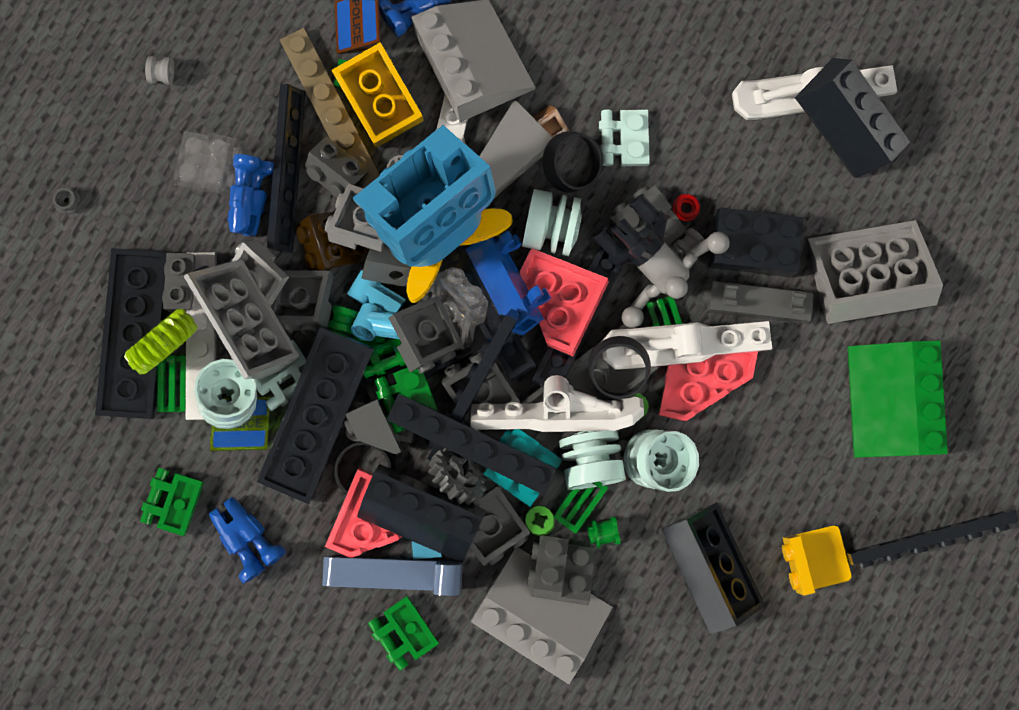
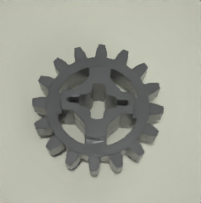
[428,448,487,505]

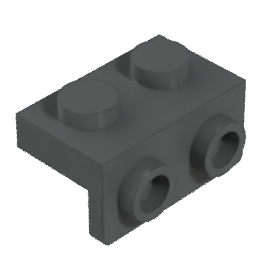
[304,137,369,198]
[162,253,196,313]

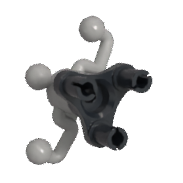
[593,193,730,328]

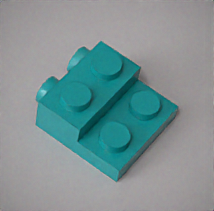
[482,429,562,507]

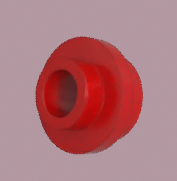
[672,194,700,222]

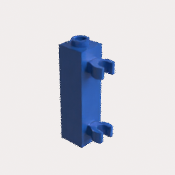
[466,231,552,335]

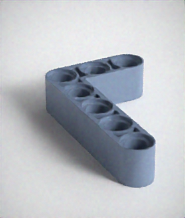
[322,556,463,596]

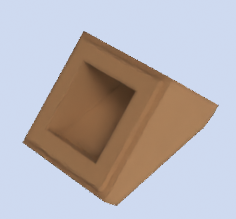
[533,105,569,137]

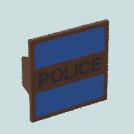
[335,0,381,54]

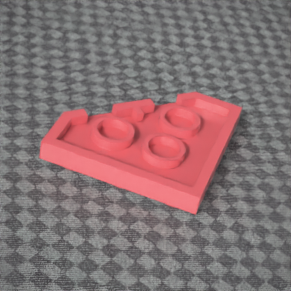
[520,249,609,356]
[658,351,758,421]
[325,467,402,558]

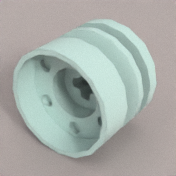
[522,189,582,256]
[194,359,257,429]
[624,429,699,492]
[559,430,626,490]

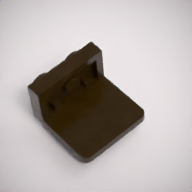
[297,211,370,271]

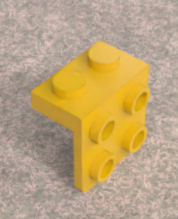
[782,525,851,595]

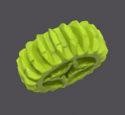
[124,309,198,374]

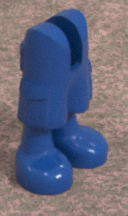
[379,0,452,37]
[227,154,274,237]
[209,497,287,584]

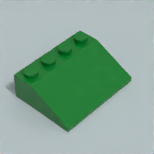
[847,341,948,458]

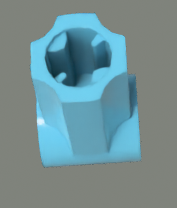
[346,270,406,313]
[351,303,399,341]

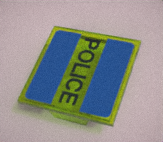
[210,397,270,451]

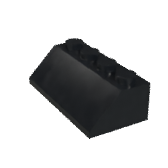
[795,58,910,178]
[357,464,485,563]
[661,502,766,634]

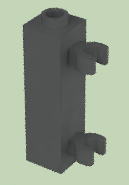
[702,281,814,324]

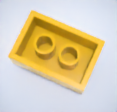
[332,42,424,148]

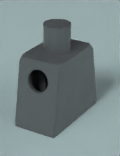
[361,244,411,286]

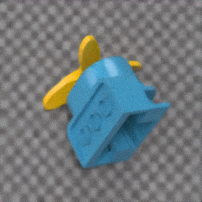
[353,125,513,303]

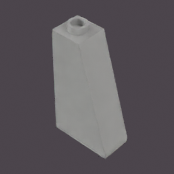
[479,101,553,198]

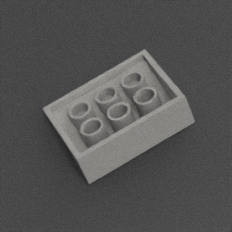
[411,0,535,122]
[808,220,943,324]
[184,259,300,379]
[471,547,613,684]

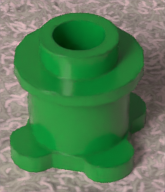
[587,516,621,548]

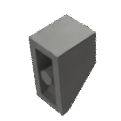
[344,399,404,454]

